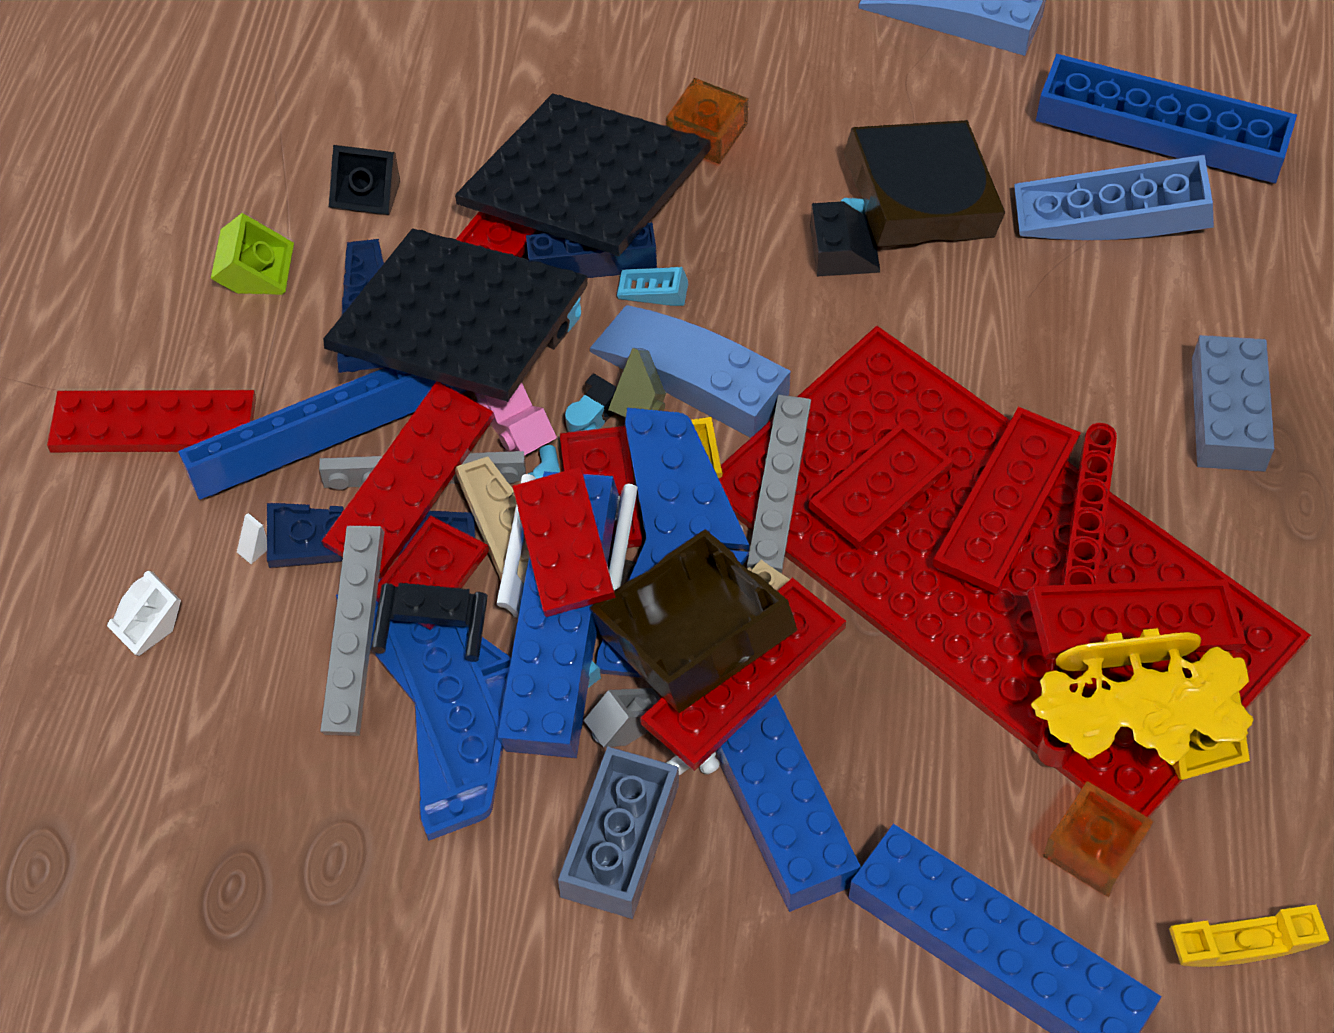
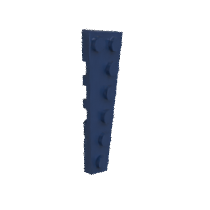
[337,239,389,373]
[267,503,476,568]

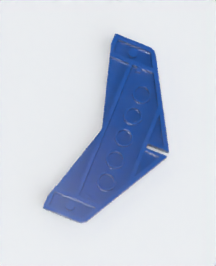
[596,408,750,678]
[336,579,511,841]

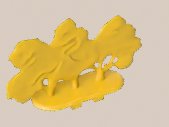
[1031,628,1254,766]

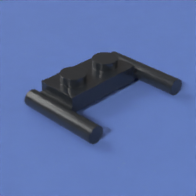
[371,583,488,662]

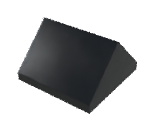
[328,145,400,215]

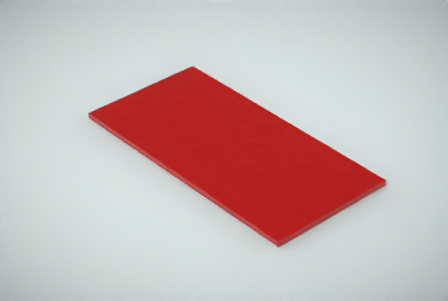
[719,325,1311,832]

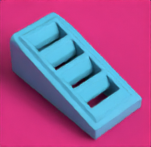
[617,267,688,306]

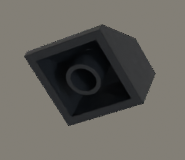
[810,201,880,277]

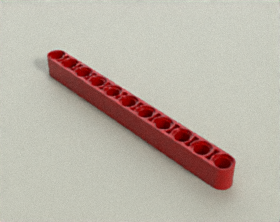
[1037,423,1117,767]

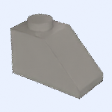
[584,688,661,747]

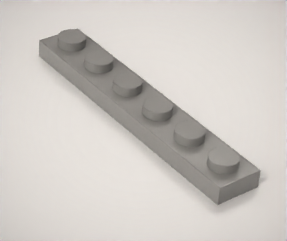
[747,395,811,574]
[319,451,526,490]
[321,526,385,736]

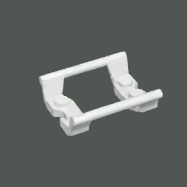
[497,474,638,618]

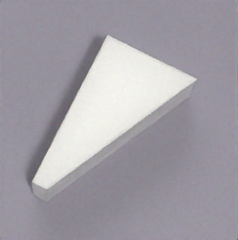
[237,513,267,564]

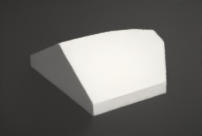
[107,571,181,656]

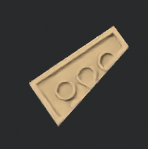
[455,456,529,585]

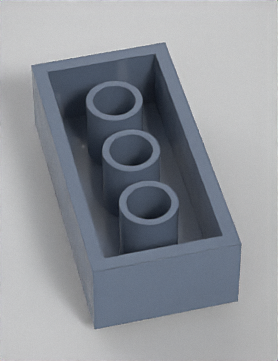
[1192,335,1275,472]
[558,746,679,919]

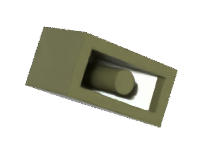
[608,348,666,417]

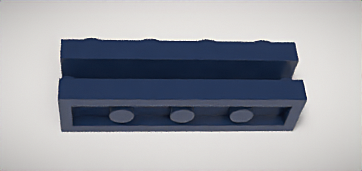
[526,222,657,278]

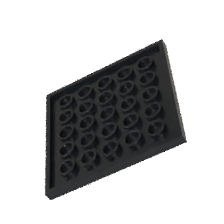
[455,93,711,256]
[323,228,588,402]

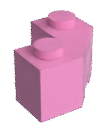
[474,382,557,455]

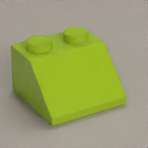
[211,213,294,295]

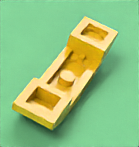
[1169,904,1330,967]

